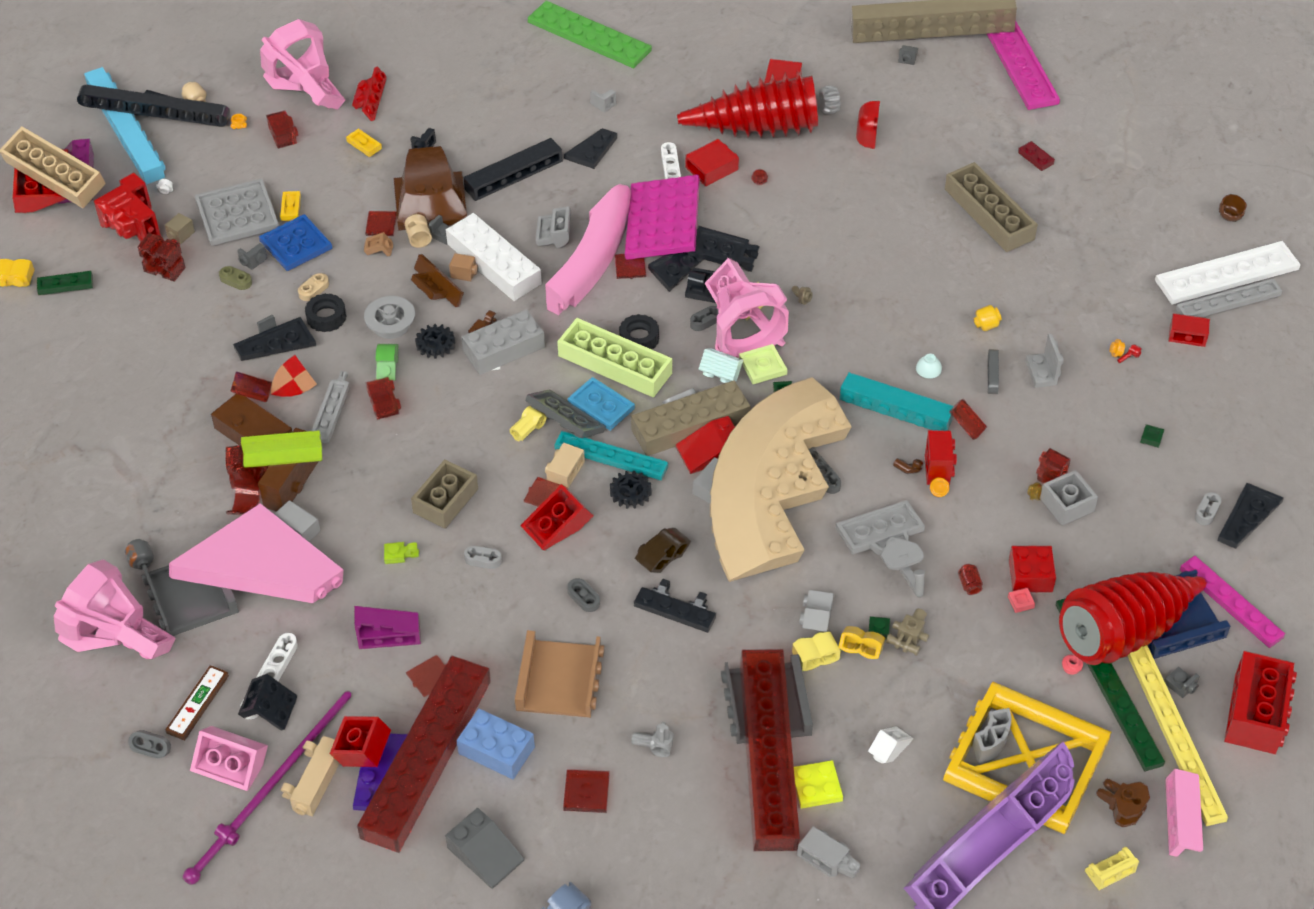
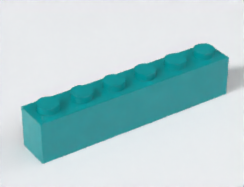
[839,372,955,431]

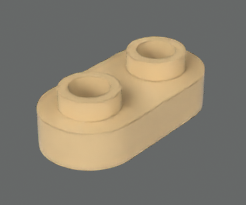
[298,273,329,301]

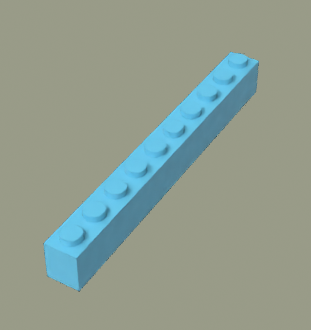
[84,67,166,185]

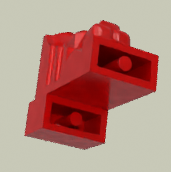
[94,172,161,246]

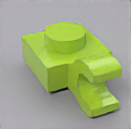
[384,542,419,564]

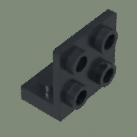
[238,674,297,731]

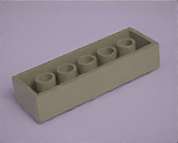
[945,162,1038,252]
[631,380,751,456]

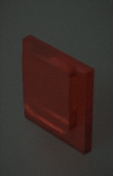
[365,211,397,236]

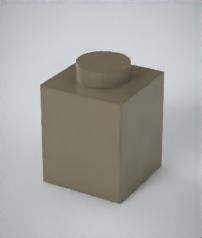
[165,213,195,244]

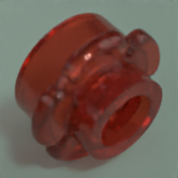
[751,169,768,185]

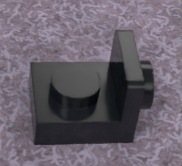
[410,127,436,149]

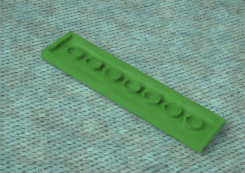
[528,1,652,69]

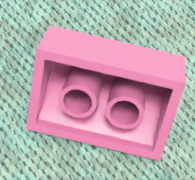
[190,726,268,791]

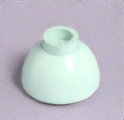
[916,354,942,378]

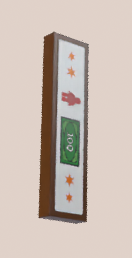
[165,665,229,741]

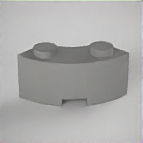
[799,590,834,632]
[972,708,1011,765]

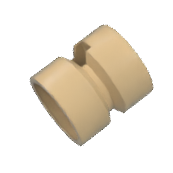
[404,214,432,248]

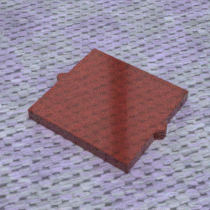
[615,254,646,279]
[524,477,568,507]
[406,655,455,697]

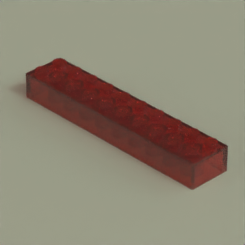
[740,649,800,851]
[357,655,491,853]

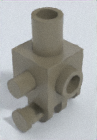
[886,608,929,656]

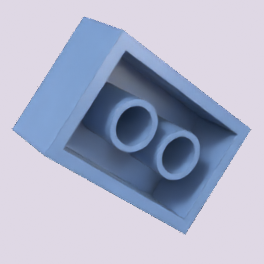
[457,708,535,780]

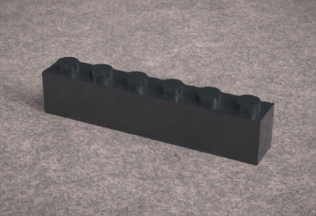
[463,138,563,201]

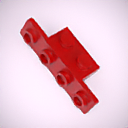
[352,66,387,121]

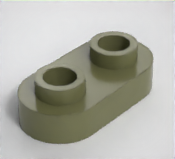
[219,266,252,290]

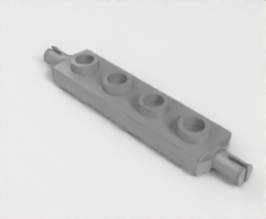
[312,371,350,444]

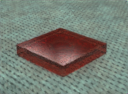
[230,371,272,402]
[563,770,610,813]

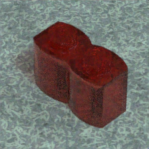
[1036,448,1071,484]

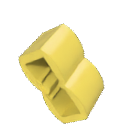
[792,632,841,671]

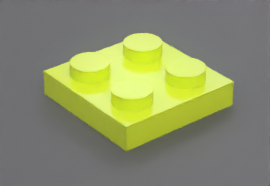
[791,760,843,809]

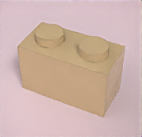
[545,443,585,489]

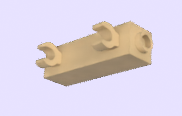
[281,736,340,817]

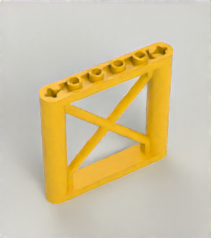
[943,681,1112,835]

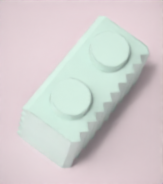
[699,348,743,383]

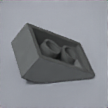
[445,807,524,889]

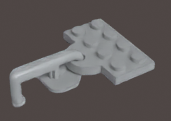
[836,500,925,598]

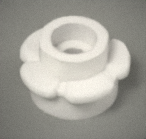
[156,179,173,194]

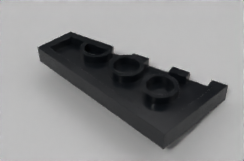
[648,252,704,292]

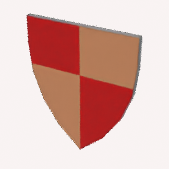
[271,355,317,397]

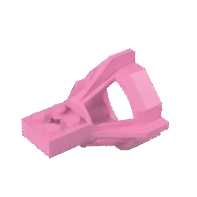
[260,19,345,110]
[705,258,789,358]
[54,559,176,659]

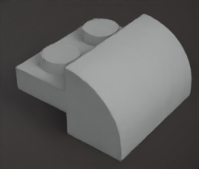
[536,206,571,248]

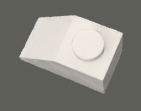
[868,726,913,763]

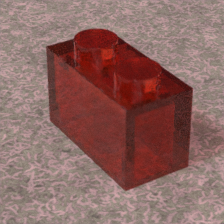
[266,110,298,149]

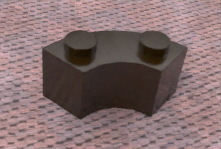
[634,528,691,573]

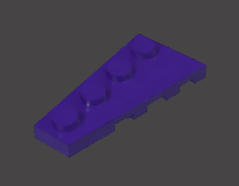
[353,733,410,812]

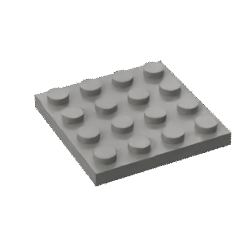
[194,178,279,246]

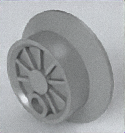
[364,296,415,339]

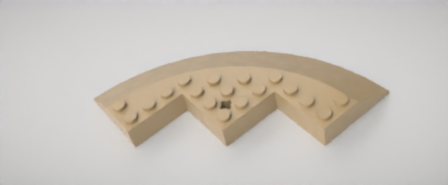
[710,377,851,582]

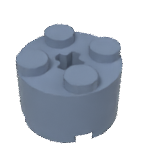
[542,882,591,909]

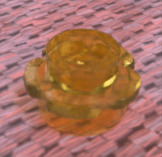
[1027,482,1042,501]

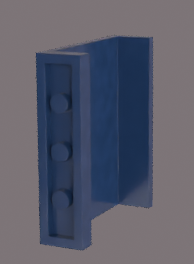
[1147,570,1231,659]

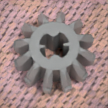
[817,85,841,115]

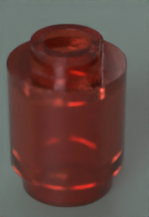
[958,564,983,595]

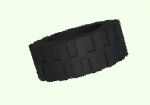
[305,293,347,332]
[619,314,659,350]

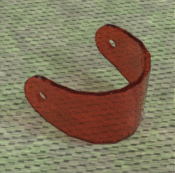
[226,468,259,515]

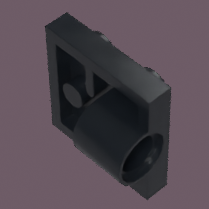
[685,267,716,303]

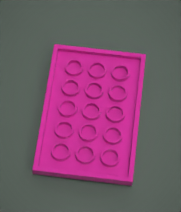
[625,175,700,260]

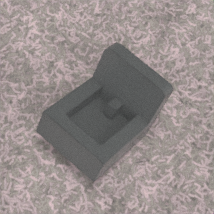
[237,243,267,270]

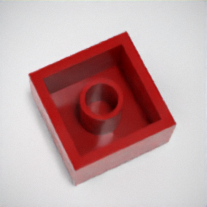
[924,430,957,485]
[1009,546,1056,592]
[329,716,391,767]

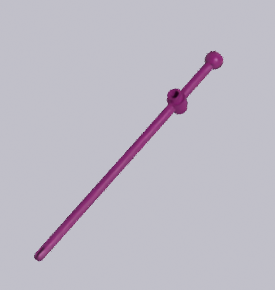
[183,691,351,885]

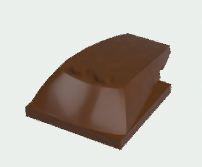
[394,146,467,231]

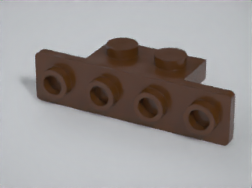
[411,254,464,307]

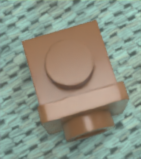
[364,232,393,256]

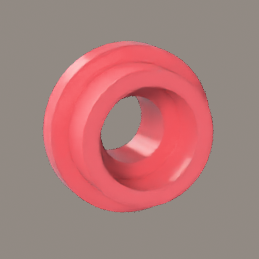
[1062,655,1083,675]

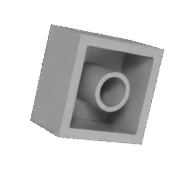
[1040,470,1098,526]

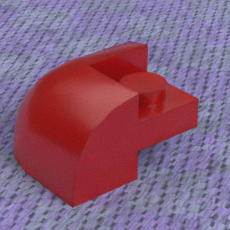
[856,101,880,149]

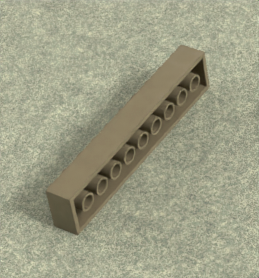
[851,0,1017,43]

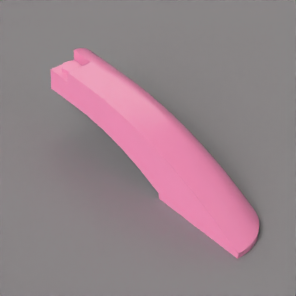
[545,184,631,315]

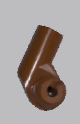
[893,458,923,474]

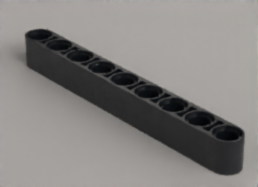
[77,85,230,127]

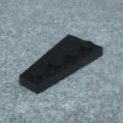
[233,317,316,361]
[1217,483,1284,549]

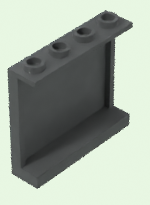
[141,565,239,636]
[721,654,813,744]

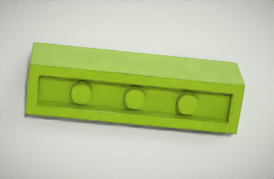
[241,430,322,468]

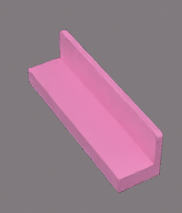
[1165,769,1203,857]

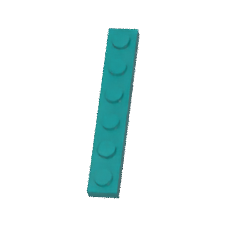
[554,431,668,481]

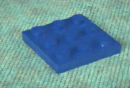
[259,214,333,271]

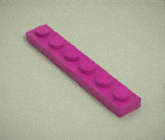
[1180,556,1285,648]

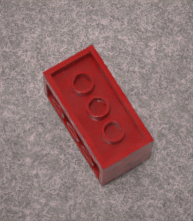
[1224,651,1297,755]

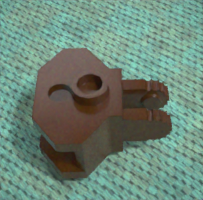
[1096,778,1150,828]

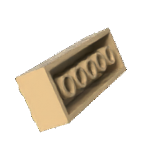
[0,126,106,208]

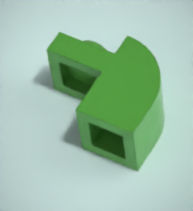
[376,344,398,381]

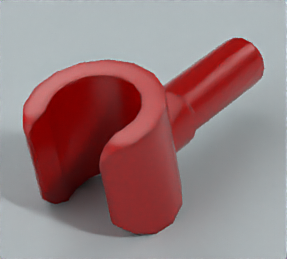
[1117,344,1142,363]

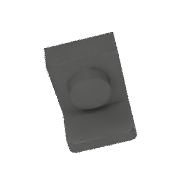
[898,45,918,65]
[429,215,450,245]
[1164,667,1200,698]

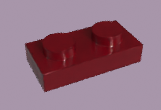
[1018,141,1055,171]

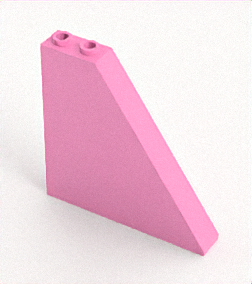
[169,503,343,603]

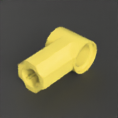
[510,406,547,441]

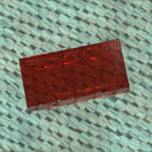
[949,399,987,440]

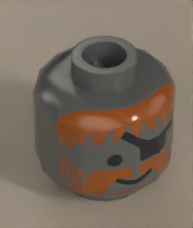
[125,539,154,570]

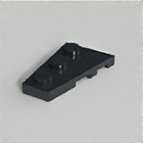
[564,128,617,169]

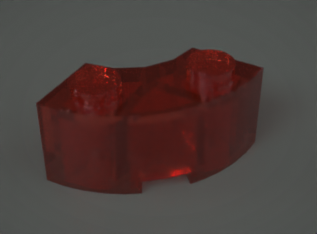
[365,377,401,420]

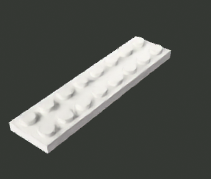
[1155,241,1300,305]

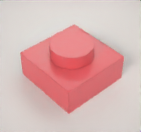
[1008,588,1035,613]

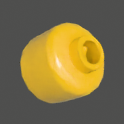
[973,305,1002,331]

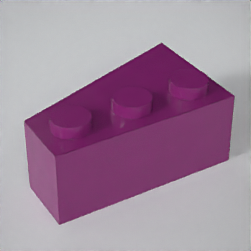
[354,606,421,649]

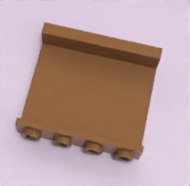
[515,630,604,718]

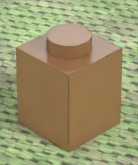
[449,253,478,282]

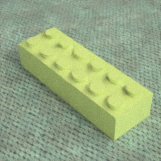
[557,318,672,398]

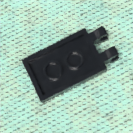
[688,226,760,272]

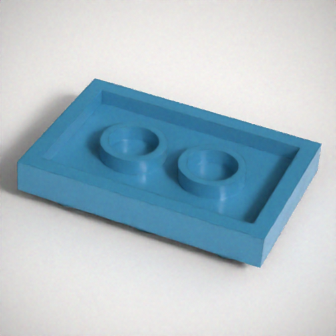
[568,377,635,431]

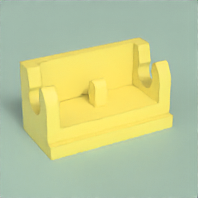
[1085,847,1139,890]

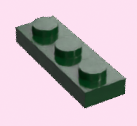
[37,271,93,295]

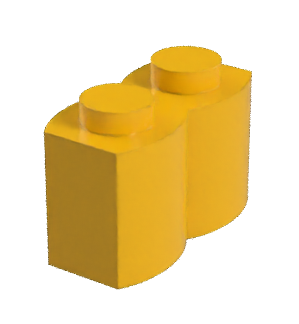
[0,259,34,287]
[838,626,885,659]

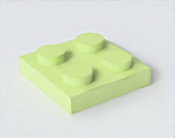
[739,344,787,384]

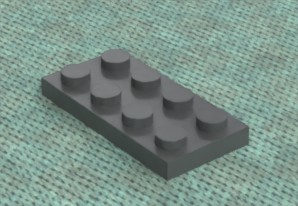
[525,389,606,438]

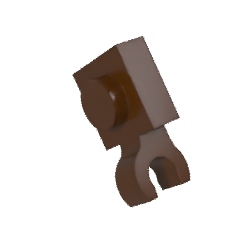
[468,310,497,333]

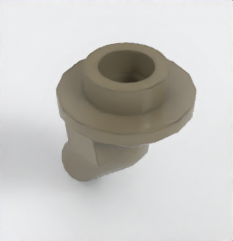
[792,286,812,305]

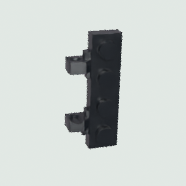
[634,579,716,633]

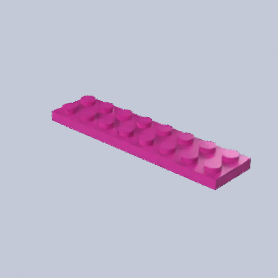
[987,20,1060,110]

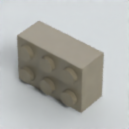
[411,459,478,529]

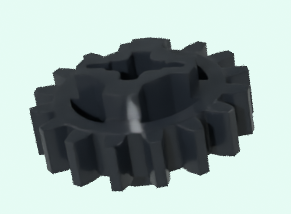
[415,324,455,359]
[610,470,652,509]

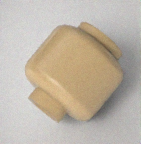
[181,82,207,102]

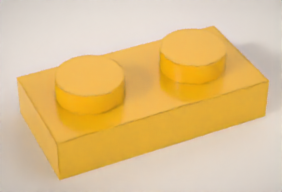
[346,128,382,157]
[280,191,301,221]

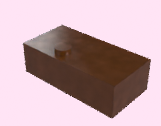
[211,392,293,447]
[258,427,319,512]

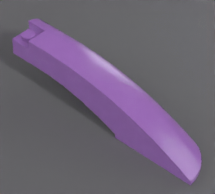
[904,742,1075,909]

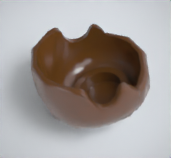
[1219,194,1247,222]

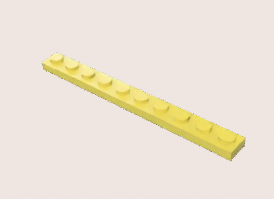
[1127,645,1228,826]

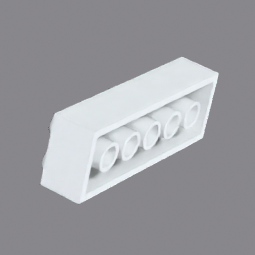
[446,213,542,301]

